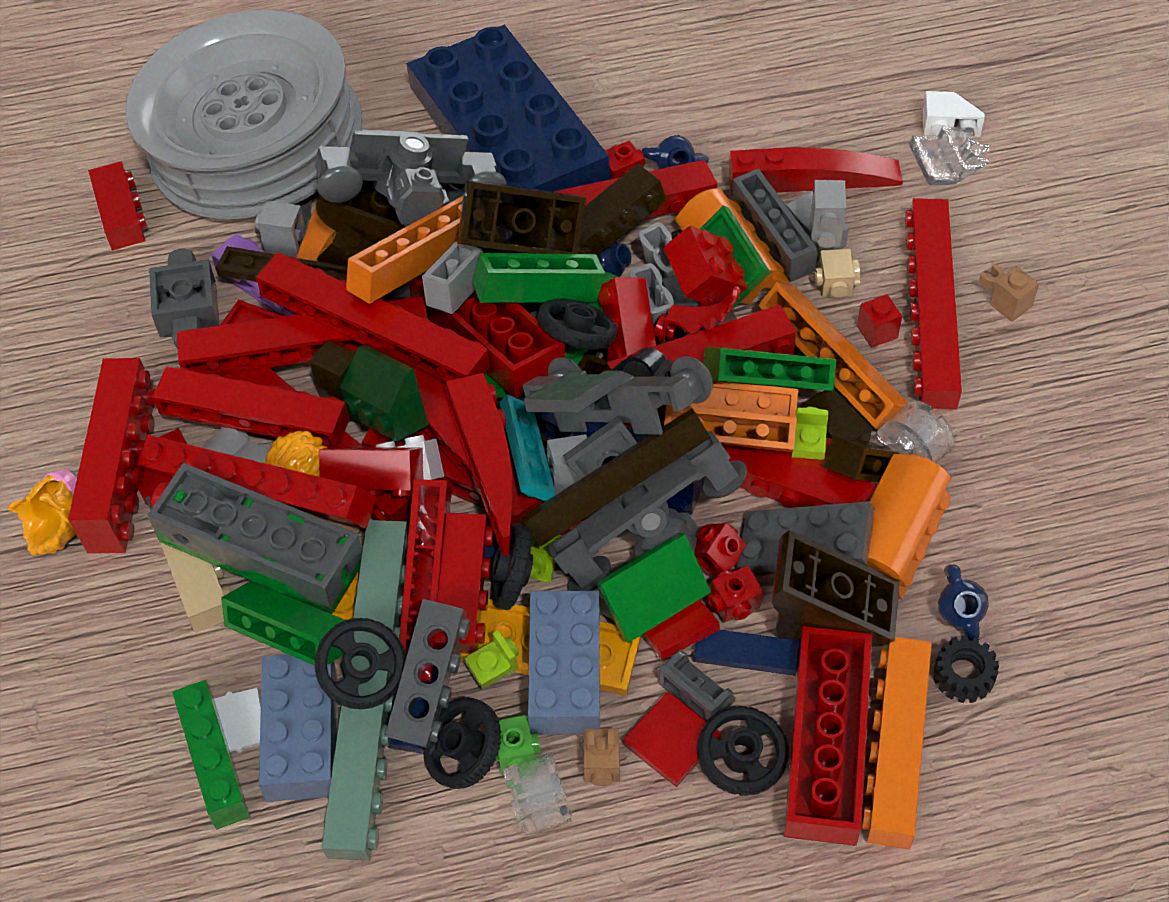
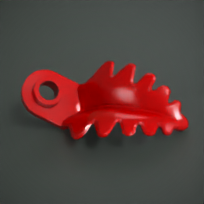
[654,286,741,343]

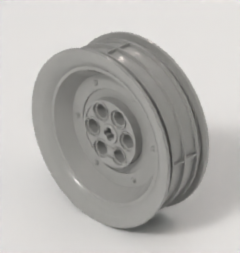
[126,10,363,219]

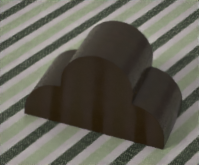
[316,180,407,244]
[457,180,586,254]
[772,530,900,647]

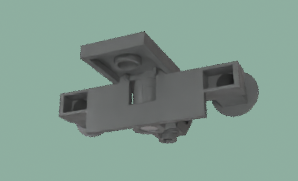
[315,129,507,226]
[548,416,747,591]

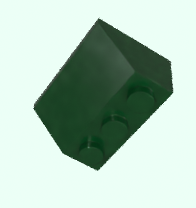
[340,344,429,442]

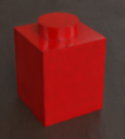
[857,294,902,348]

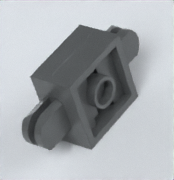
[149,248,219,349]

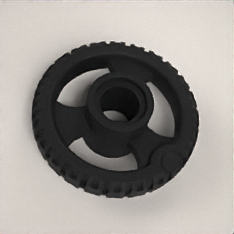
[537,299,617,350]
[491,523,533,610]
[315,618,406,710]
[423,697,501,789]
[697,706,789,796]

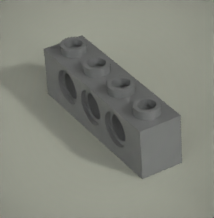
[733,168,817,282]
[385,599,471,749]

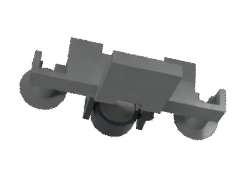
[522,347,713,435]

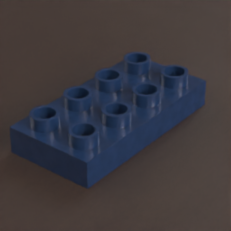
[406,24,610,192]

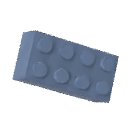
[528,591,600,735]
[259,655,337,802]

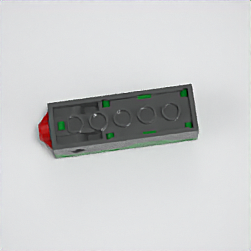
[148,463,362,614]

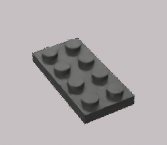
[737,501,875,573]

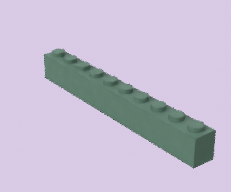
[322,520,409,861]

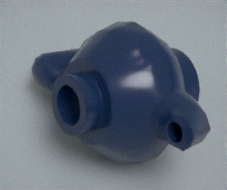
[642,135,709,169]
[597,241,631,277]
[938,564,989,641]

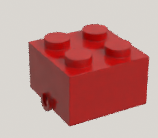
[663,226,748,306]

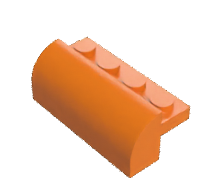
[675,188,790,305]
[664,380,798,452]
[867,454,951,600]

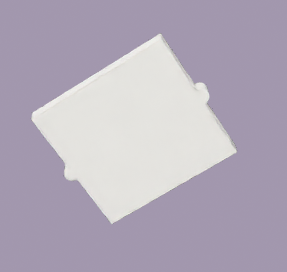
[214,688,261,753]

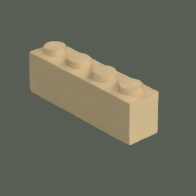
[160,542,230,633]

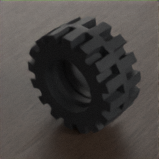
[933,636,999,703]

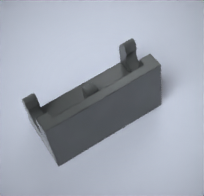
[659,650,735,721]

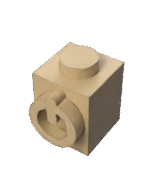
[815,249,860,298]

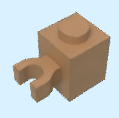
[979,263,1039,322]
[584,728,620,786]

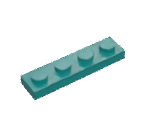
[500,394,556,501]

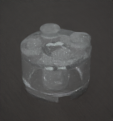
[876,401,955,463]
[503,752,573,835]

